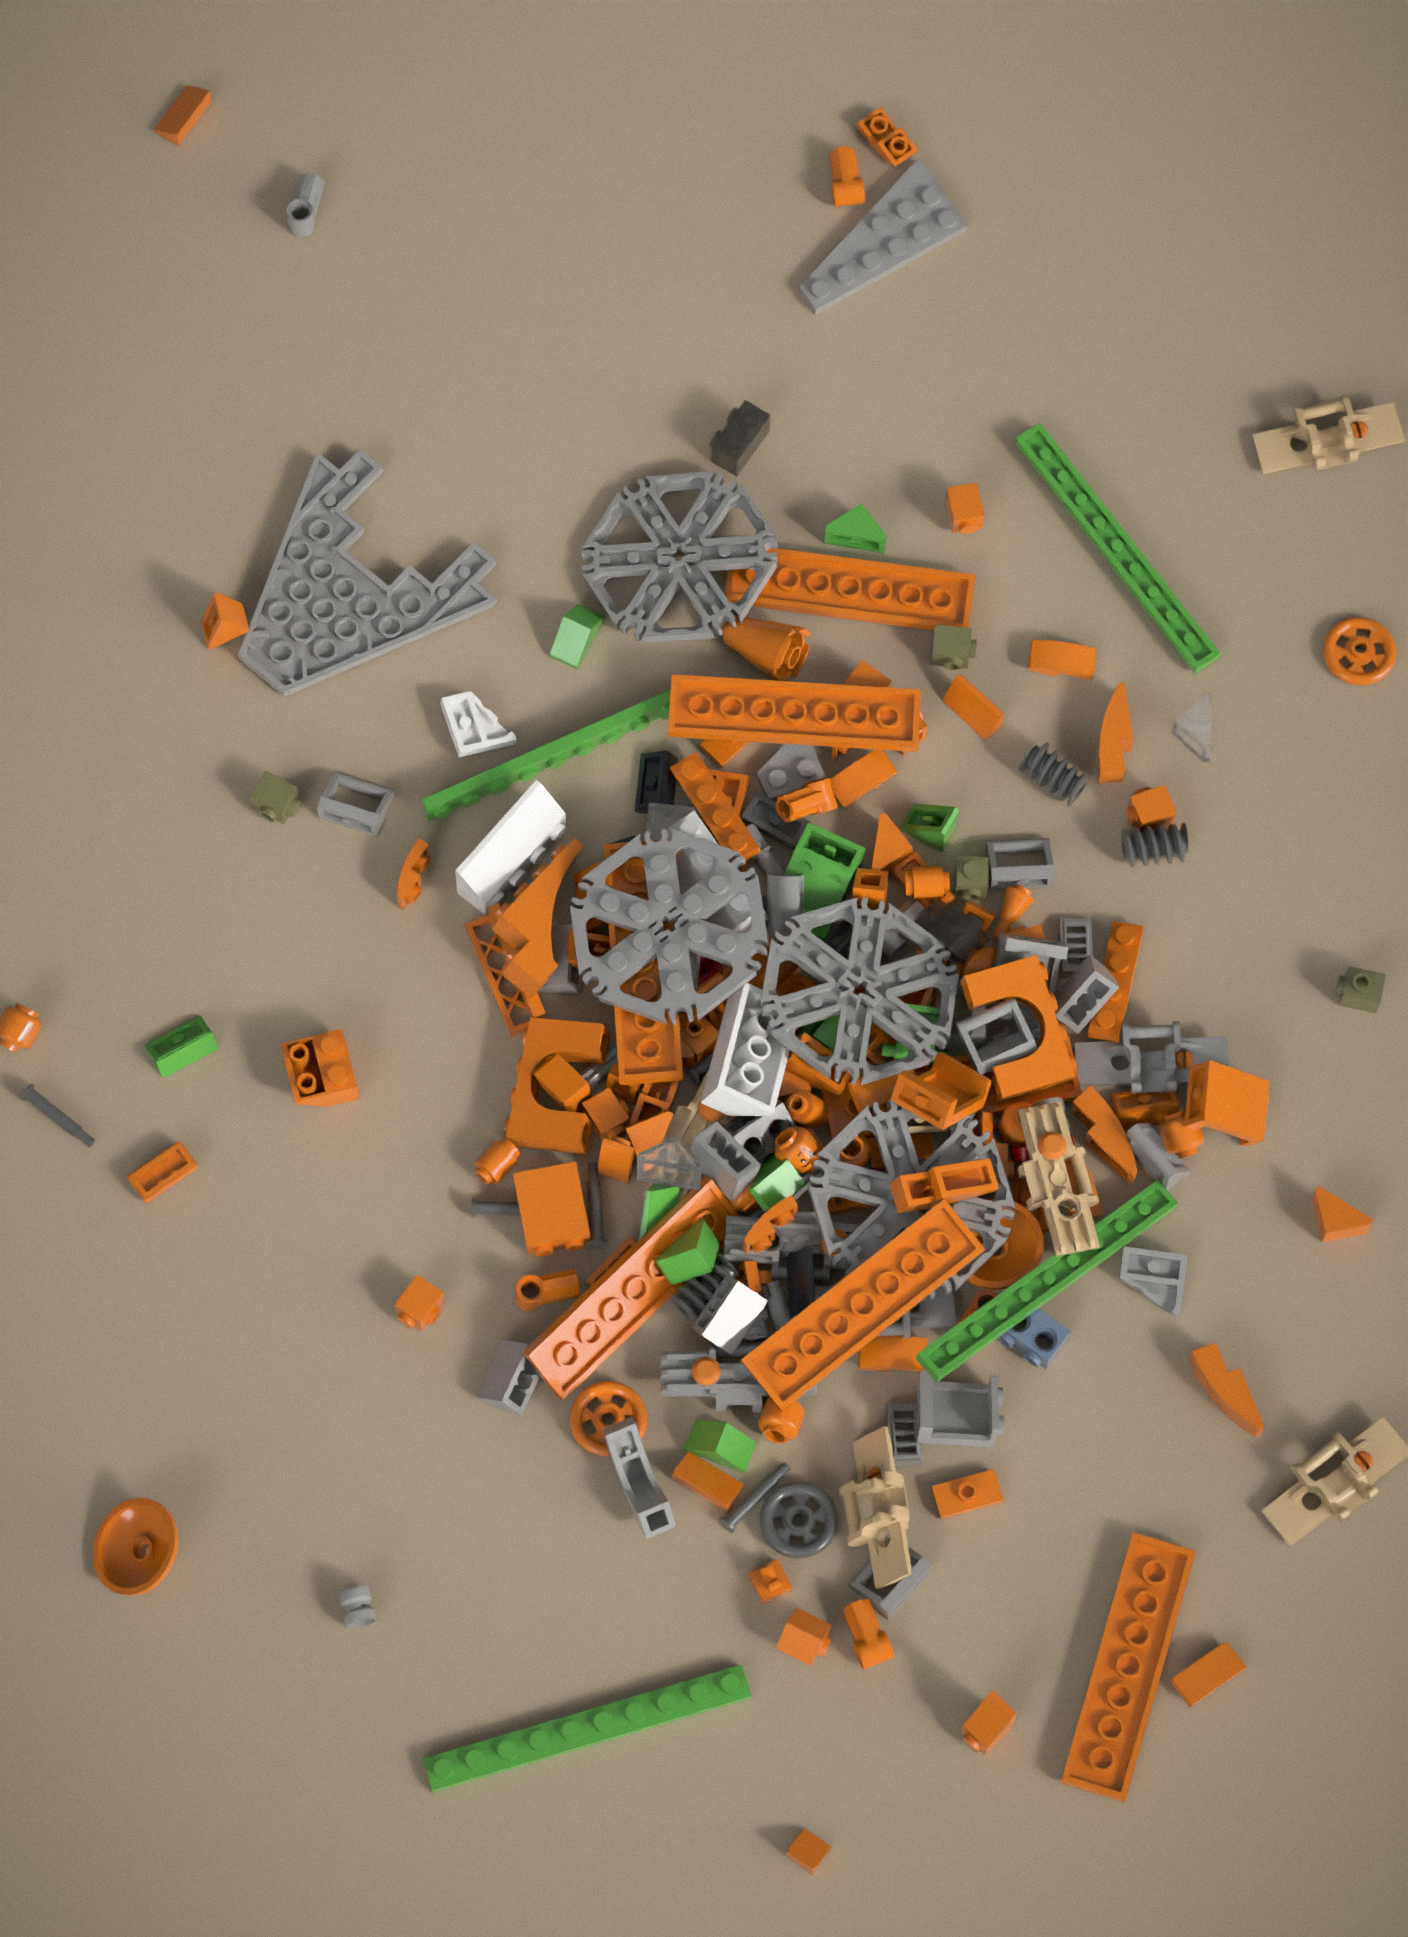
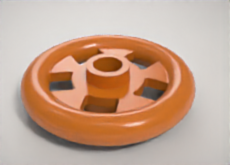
[1323,617,1396,686]
[569,1381,647,1457]

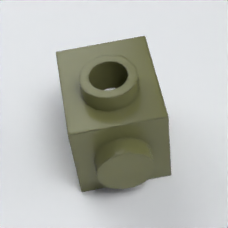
[931,625,977,671]
[250,771,301,825]
[955,856,988,901]
[1335,966,1386,1014]

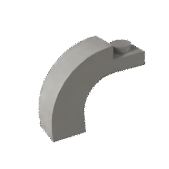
[602,1417,677,1539]

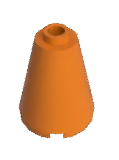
[722,616,811,681]

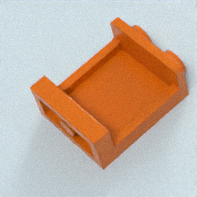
[891,1052,991,1130]
[1184,1060,1269,1147]
[513,1162,590,1257]

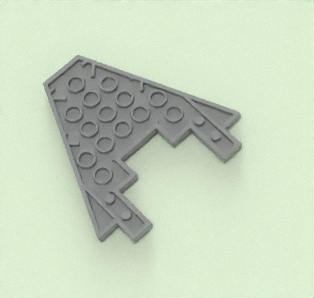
[238,449,498,697]

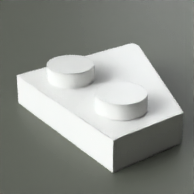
[440,691,517,758]

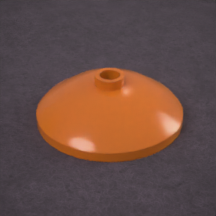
[967,1198,1044,1290]
[93,1498,178,1596]

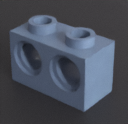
[997,1309,1071,1369]

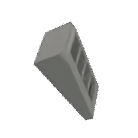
[1059,918,1093,979]
[886,1402,923,1467]

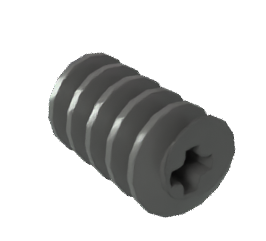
[1019,742,1089,807]
[1121,822,1188,867]
[669,1253,739,1322]

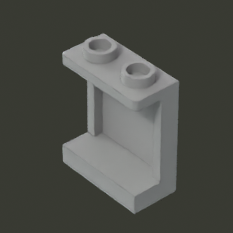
[986,932,1068,1025]
[916,1370,1004,1448]

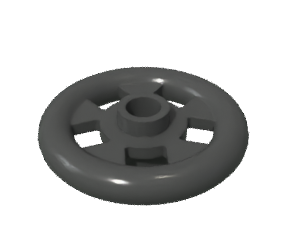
[759,1482,838,1559]

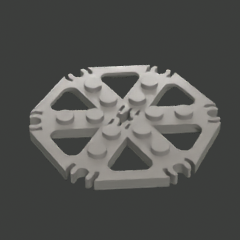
[581,471,778,643]
[570,829,769,1025]
[759,897,959,1086]
[808,1098,1015,1300]

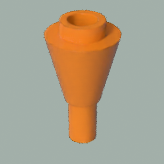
[992,884,1035,940]

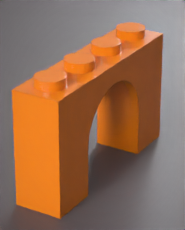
[960,955,1077,1102]
[504,1017,611,1154]

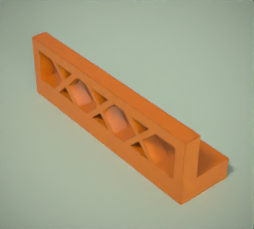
[464,903,546,1037]

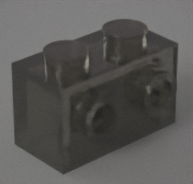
[710,400,771,477]
[915,898,989,967]

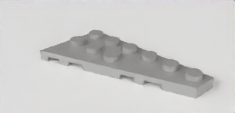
[799,158,968,315]

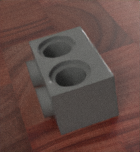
[723,1099,796,1164]

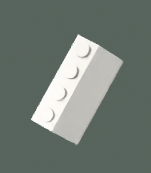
[455,780,567,915]
[660,811,768,933]
[701,983,790,1116]

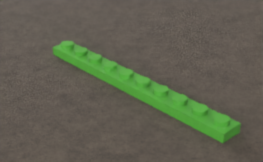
[1014,422,1221,674]
[422,675,705,821]
[915,1180,1178,1383]
[423,1665,751,1793]

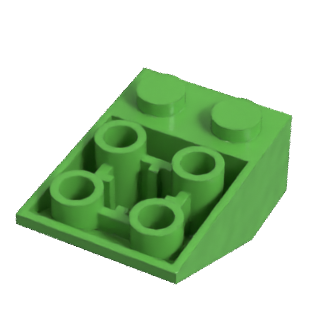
[785,822,866,940]

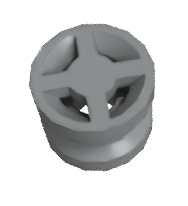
[741,1309,769,1343]

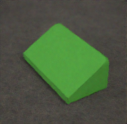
[144,1016,218,1077]
[639,1180,680,1240]

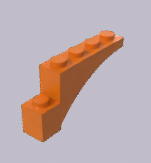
[492,838,584,998]

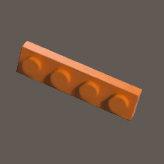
[670,752,761,863]
[1088,921,1144,1043]

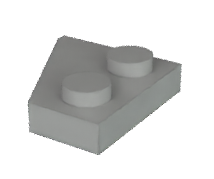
[757,744,826,801]
[1119,1246,1188,1318]

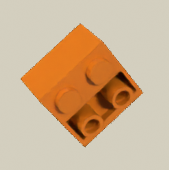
[280,1029,359,1107]

